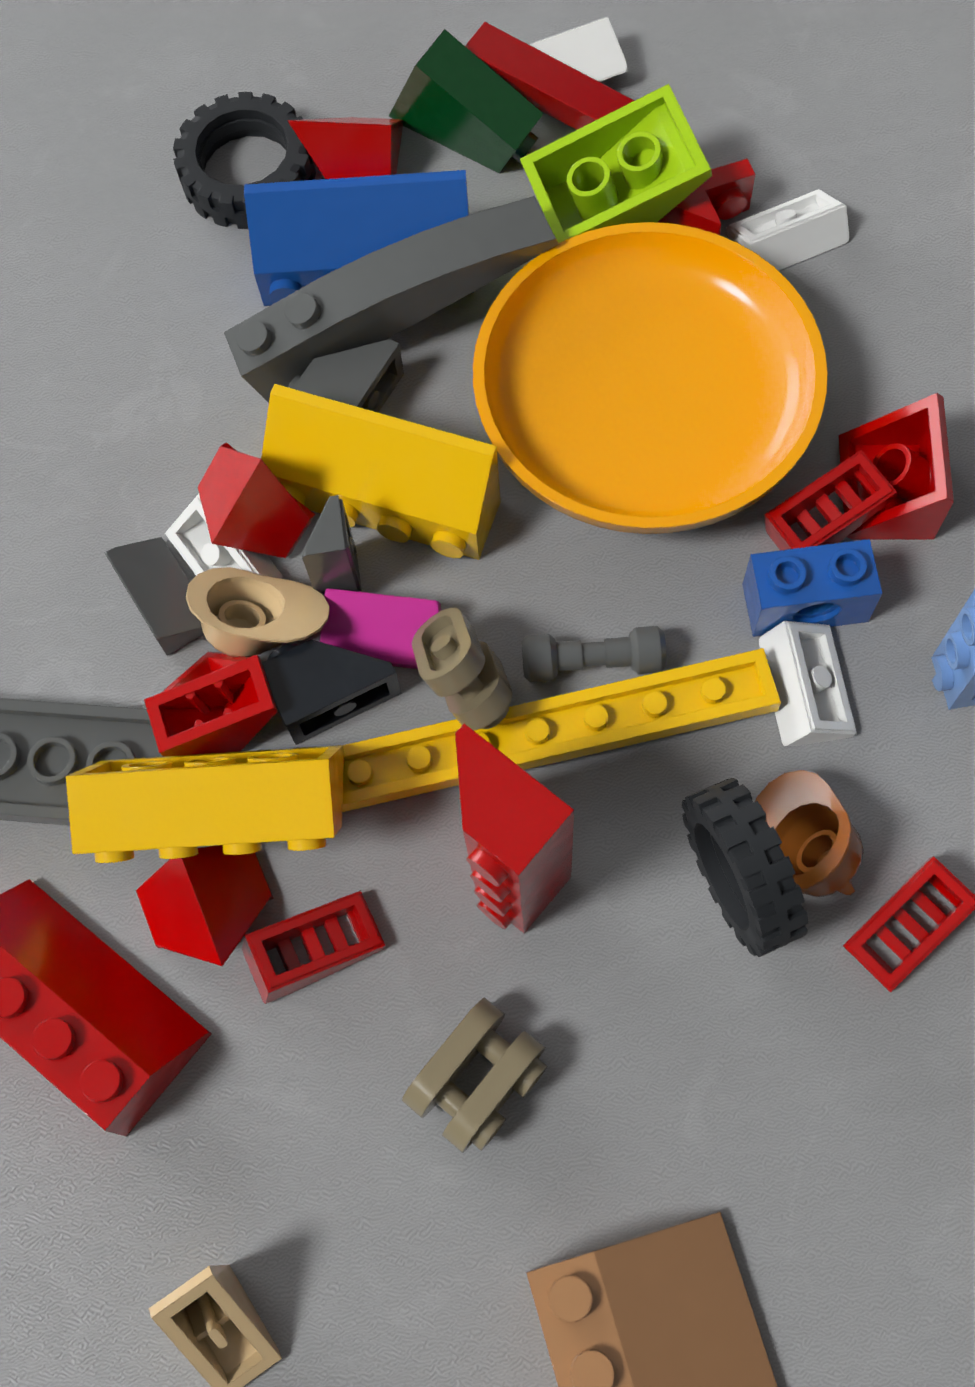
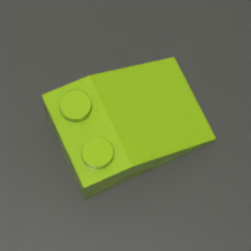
[520,84,712,243]

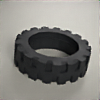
[173,92,316,229]
[682,778,808,957]

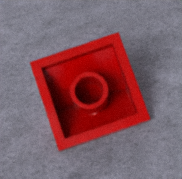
[838,393,954,540]

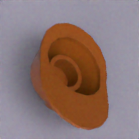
[755,770,864,897]

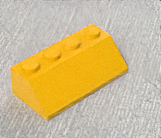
[261,384,501,560]
[66,745,344,863]

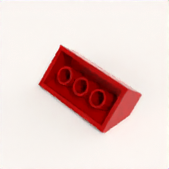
[455,723,574,933]
[0,879,212,1136]

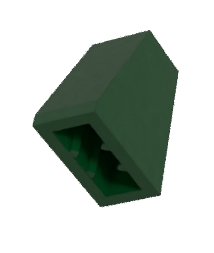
[389,29,543,173]

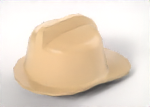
[186,567,329,657]

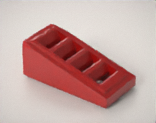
[764,449,897,550]
[842,856,975,993]
[242,890,386,1004]

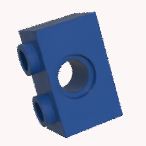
[742,539,883,637]

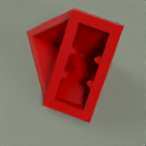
[287,117,403,179]
[197,442,316,558]
[144,652,277,757]
[136,845,274,967]

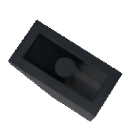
[262,639,402,745]

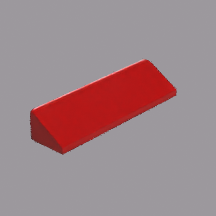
[465,22,635,130]

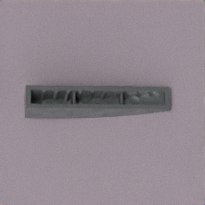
[224,196,558,403]

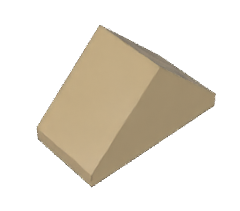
[149,1265,282,1387]

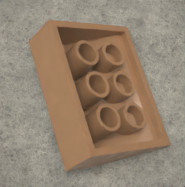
[526,1212,778,1387]

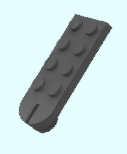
[0,698,163,826]

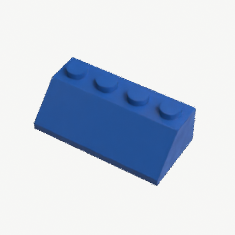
[244,170,474,306]

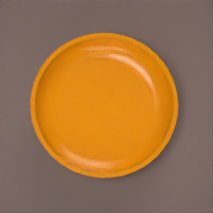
[473,222,828,534]

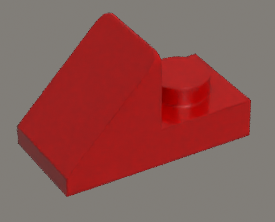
[657,158,756,235]

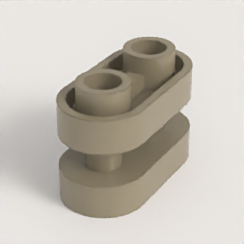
[412,608,513,730]
[402,997,548,1153]

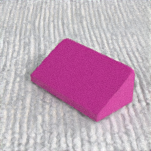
[320,589,442,669]

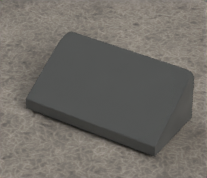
[302,495,362,596]
[104,537,204,656]

